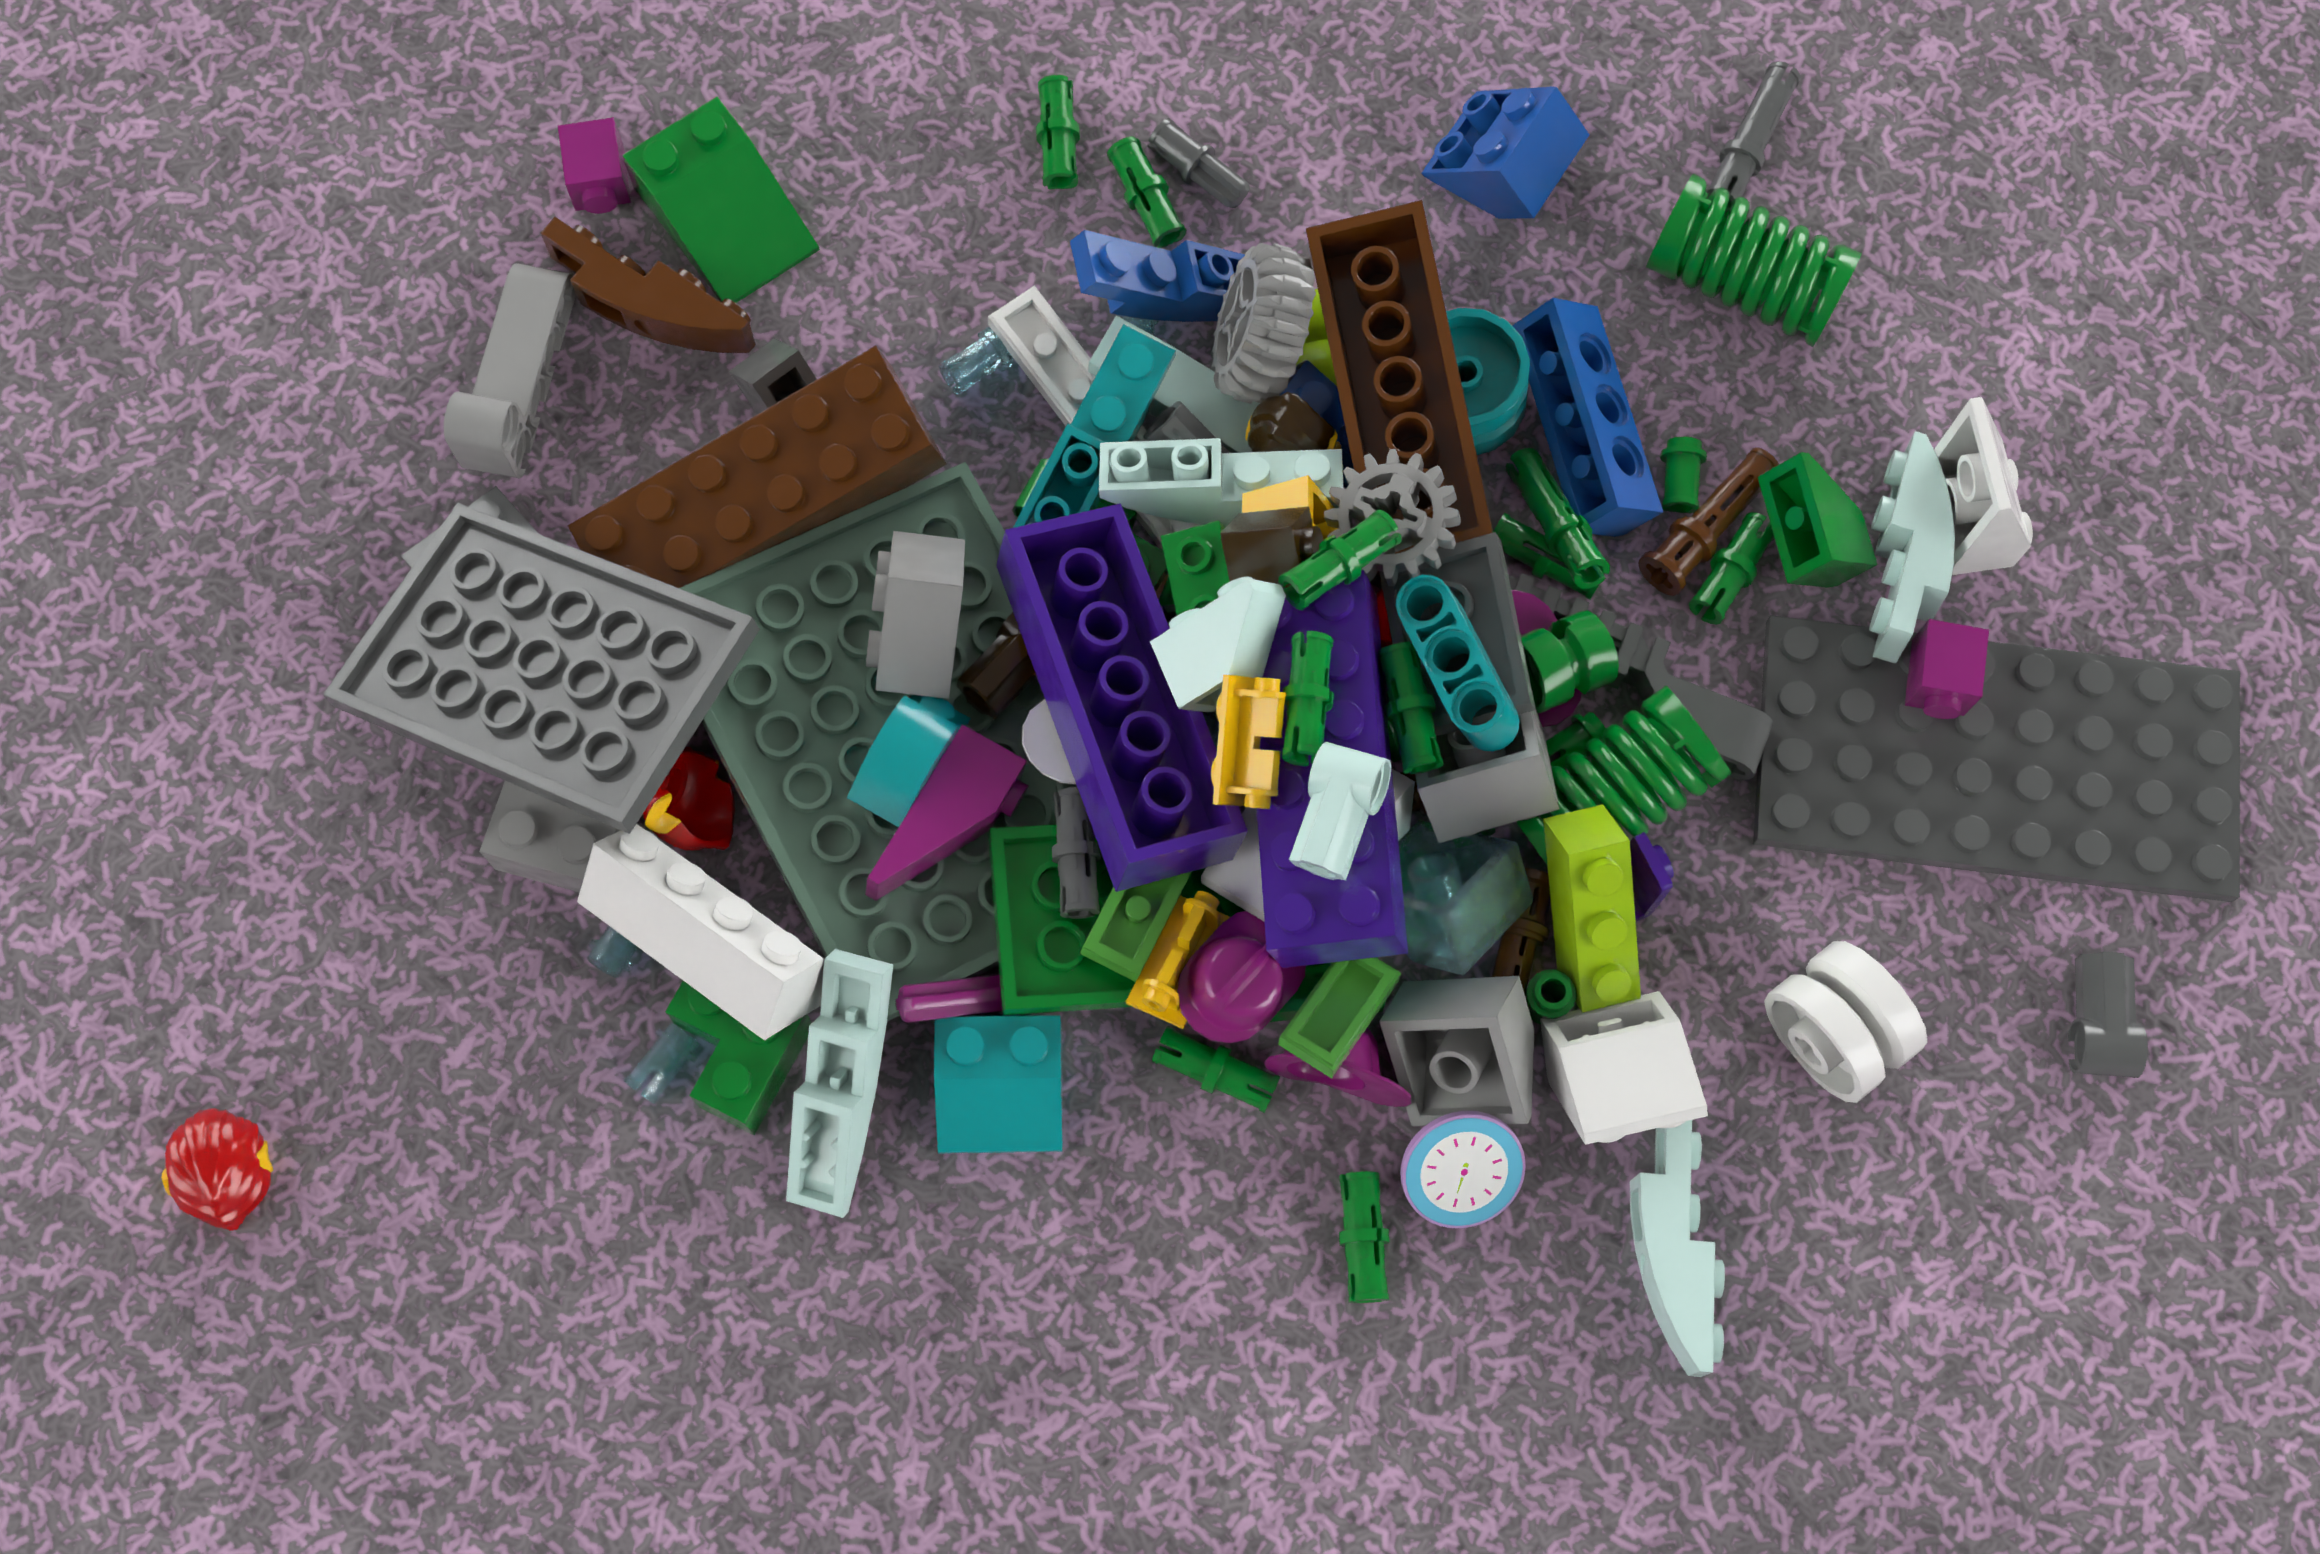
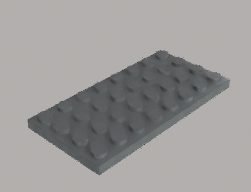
[1753,615,2240,902]

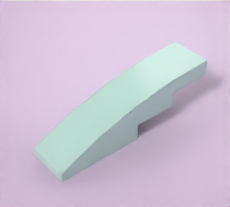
[1088,316,1260,453]
[786,949,893,1218]

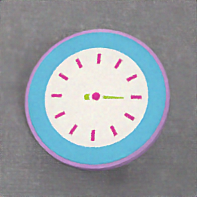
[1400,1111,1526,1228]

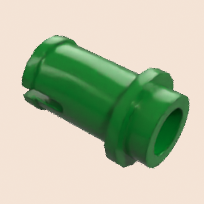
[1660,437,1707,514]
[1546,712,1606,770]
[1526,970,1576,1024]

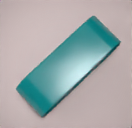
[1396,575,1520,752]

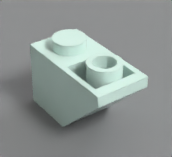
[1150,577,1286,712]

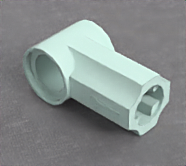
[1289,742,1391,881]

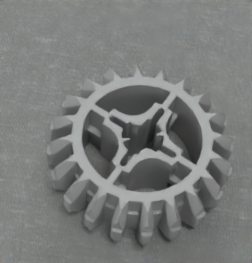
[1211,243,1316,404]

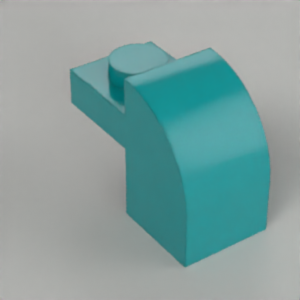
[847,695,971,827]

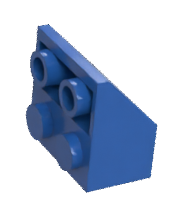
[1421,86,1590,219]

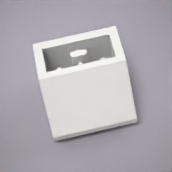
[1540,991,1708,1145]

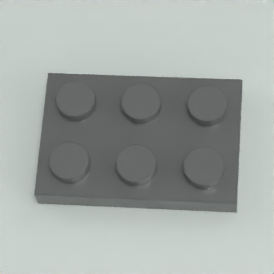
[1379,532,1536,736]

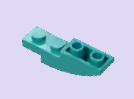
[1013,324,1176,528]

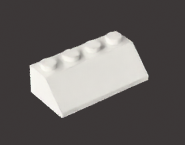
[577,824,824,1040]

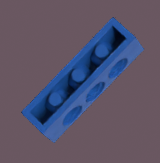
[1512,298,1663,537]

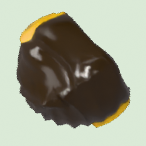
[1245,392,1342,452]

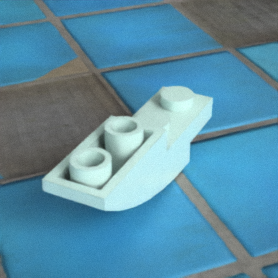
[1869,431,1955,664]
[1099,438,1343,527]
[1630,1120,1725,1377]

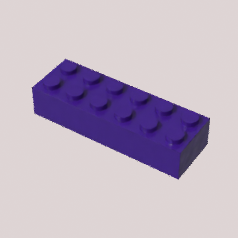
[996,503,1248,892]
[1256,570,1408,968]

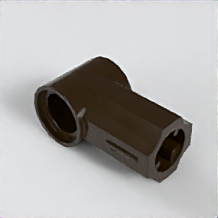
[957,612,1036,719]

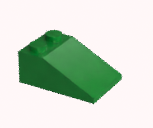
[622,97,820,303]

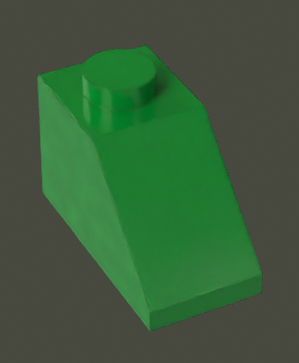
[1758,452,1878,588]

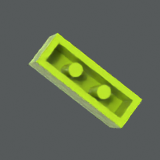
[1543,804,1641,1013]

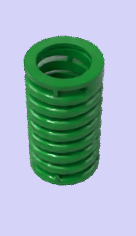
[1646,174,1862,347]
[1516,685,1732,865]

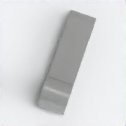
[444,263,576,479]

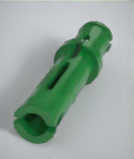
[1505,448,1610,589]

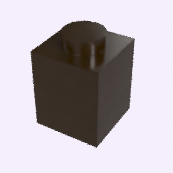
[1220,506,1323,588]

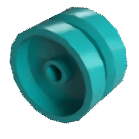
[1446,308,1530,455]

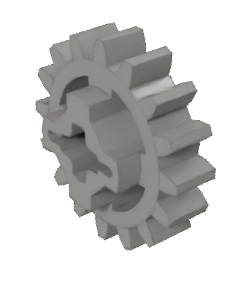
[1324,449,1461,586]

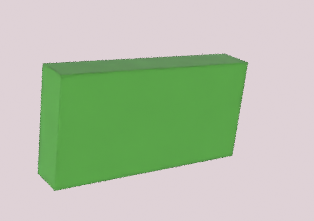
[1278,957,1401,1079]

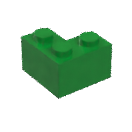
[665,981,812,1135]

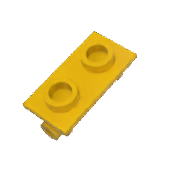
[1211,675,1286,809]
[1126,891,1230,1029]

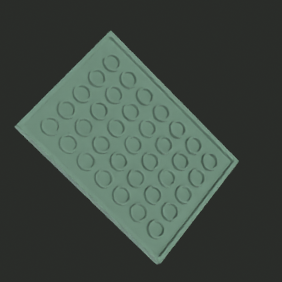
[679,462,1077,1021]

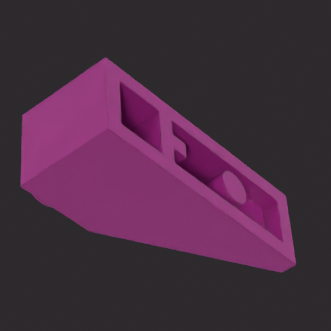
[865,724,1029,901]

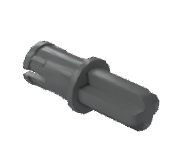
[1148,118,1250,208]

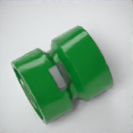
[1521,610,1619,713]

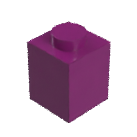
[558,117,631,214]
[1905,619,1989,719]

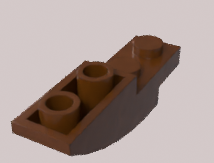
[540,217,756,353]

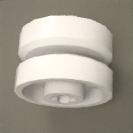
[1764,941,1927,1103]

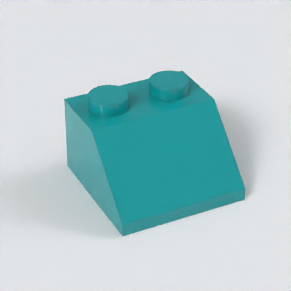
[934,1015,1063,1154]

